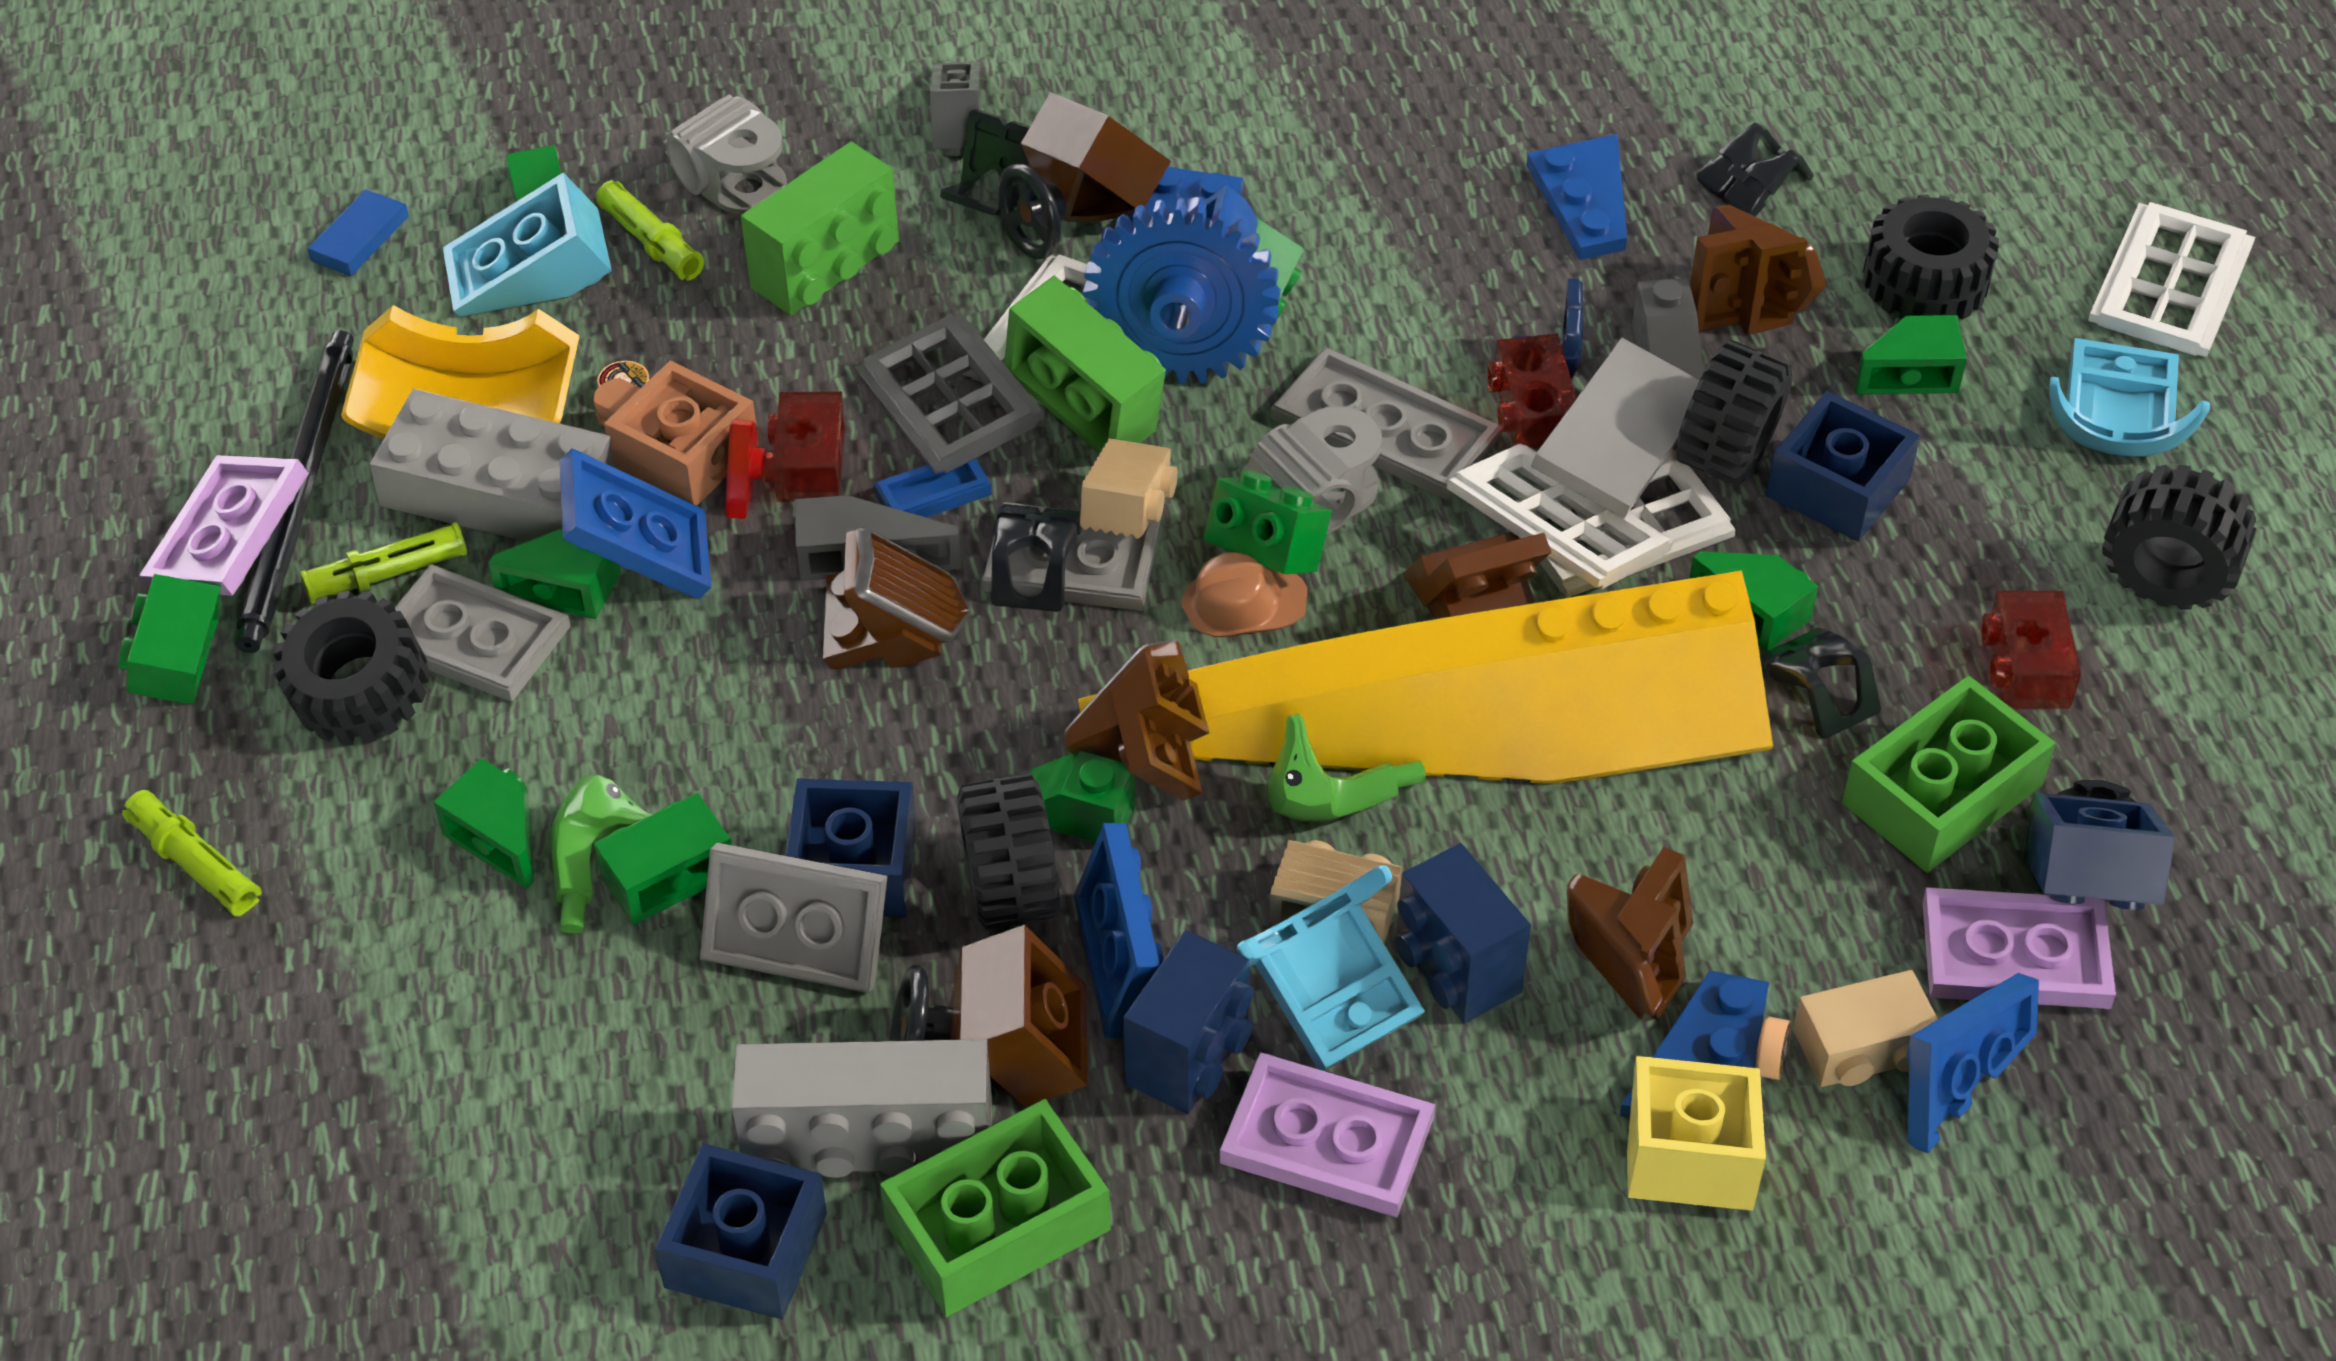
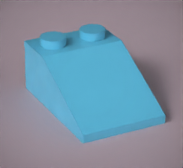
[443,172,612,317]

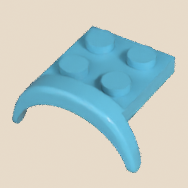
[2049,338,2210,457]
[1236,865,1425,1071]

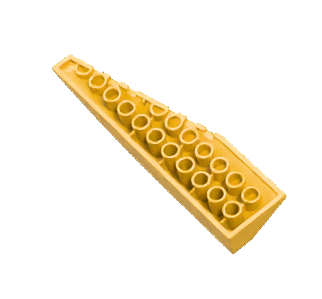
[1078,570,1773,784]

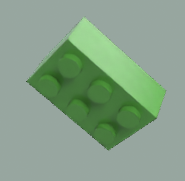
[741,141,899,316]
[1004,275,1166,454]
[1842,675,2056,873]
[880,1099,1111,1318]

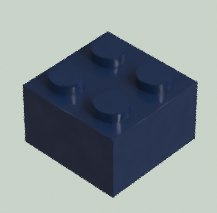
[1766,391,1921,542]
[786,778,917,917]
[2023,792,2175,910]
[1394,842,1531,1024]
[1123,929,1254,1115]
[655,1143,827,1320]

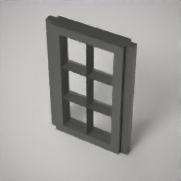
[854,313,1045,474]

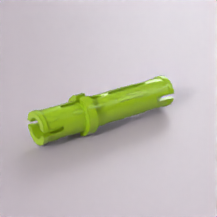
[595,180,704,281]
[300,522,467,605]
[122,790,262,917]

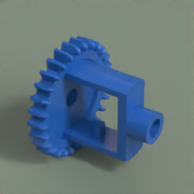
[1082,185,1281,385]

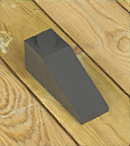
[930,62,981,156]
[1632,278,1704,380]
[795,495,962,581]

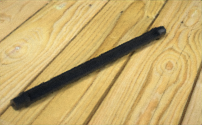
[235,330,354,653]

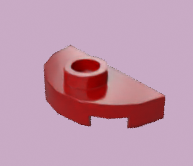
[725,419,766,519]

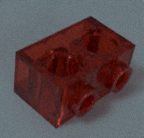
[1487,333,1576,449]

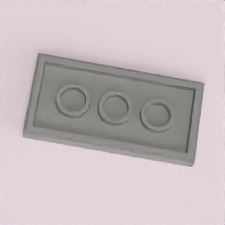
[1531,338,1699,519]
[1271,347,1502,501]

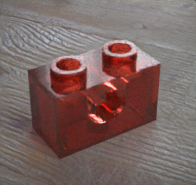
[764,391,846,502]
[1981,591,2081,709]

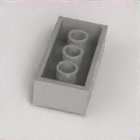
[370,389,615,542]
[732,1039,992,1178]

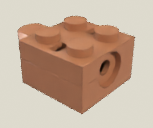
[593,360,759,506]

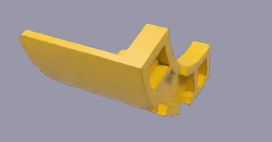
[341,305,579,439]

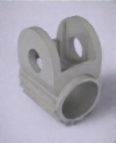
[663,94,787,215]
[1244,406,1382,534]

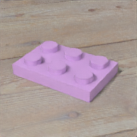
[139,455,309,596]
[1922,888,2116,1009]
[1220,1052,1435,1218]

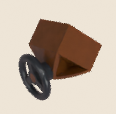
[997,92,1171,260]
[890,925,1088,1105]

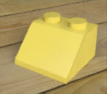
[1627,1056,1766,1211]

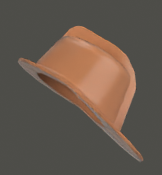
[1182,552,1308,637]

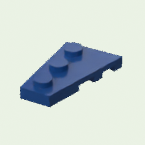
[1526,134,1627,260]
[1620,970,1769,1118]
[1907,973,2039,1153]

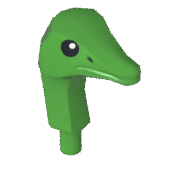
[1267,714,1426,822]
[551,775,652,933]

